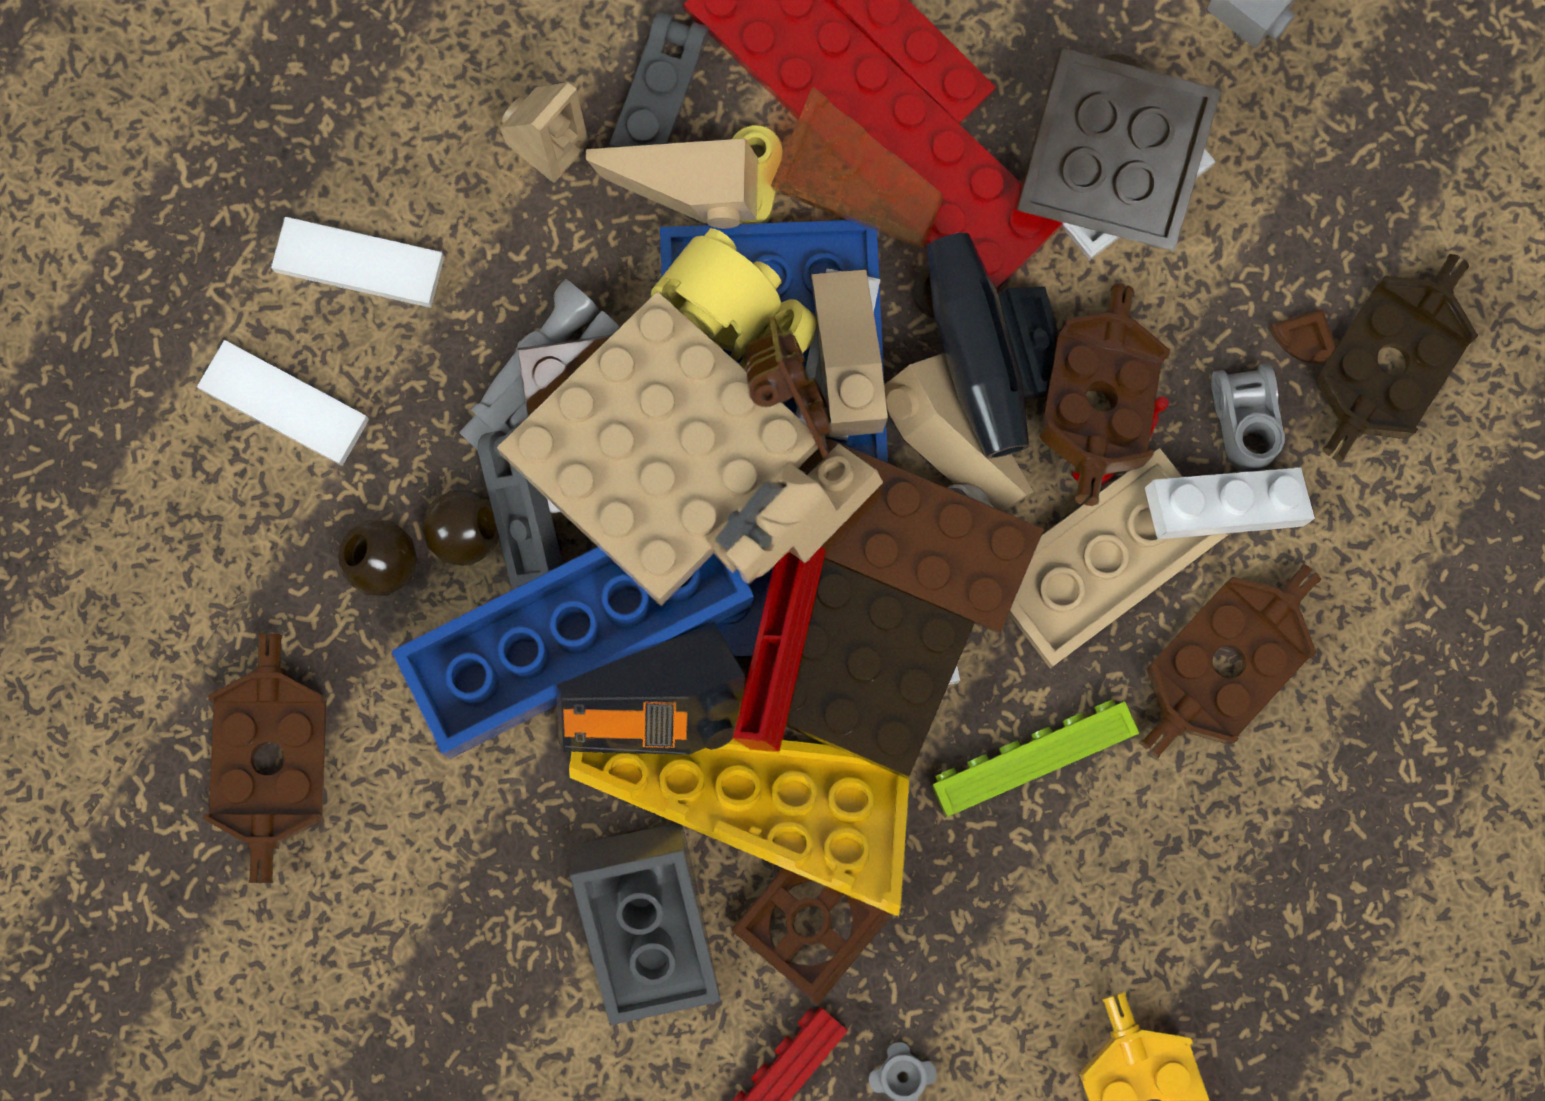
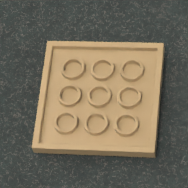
[497,291,818,606]

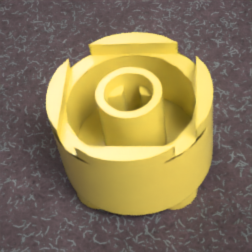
[651,228,781,361]

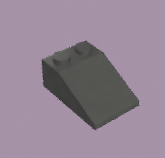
[570,823,721,1025]

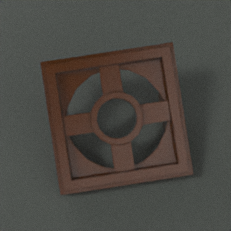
[731,868,892,1005]

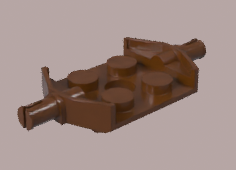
[1039,283,1170,506]
[1140,564,1321,758]
[203,634,327,883]

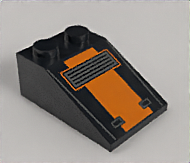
[556,622,745,755]

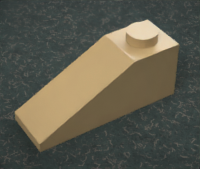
[500,82,589,183]
[586,138,758,228]
[811,270,888,438]
[884,353,1033,512]

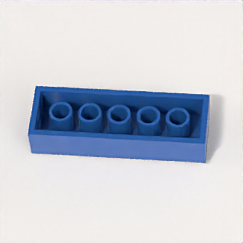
[391,547,754,759]

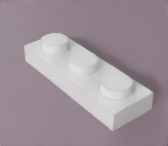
[1145,468,1315,540]

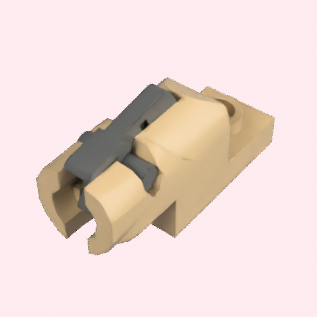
[706,444,883,584]

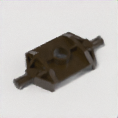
[1315,254,1478,462]

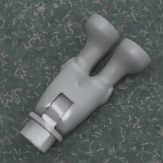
[459,279,620,450]

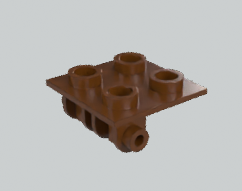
[744,316,832,458]

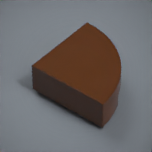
[1269,309,1336,365]

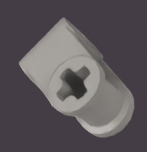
[1211,363,1285,472]

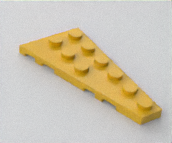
[569,739,910,916]

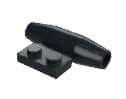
[927,233,1058,459]

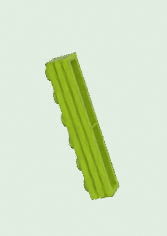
[931,699,1140,818]

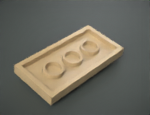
[1009,448,1228,669]

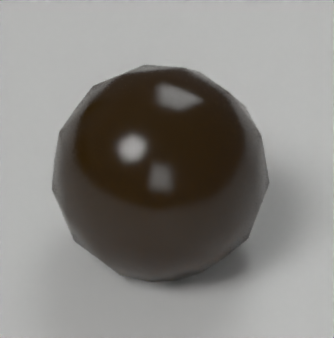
[422,490,499,566]
[338,520,418,596]

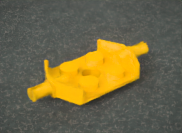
[1079,991,1210,1101]

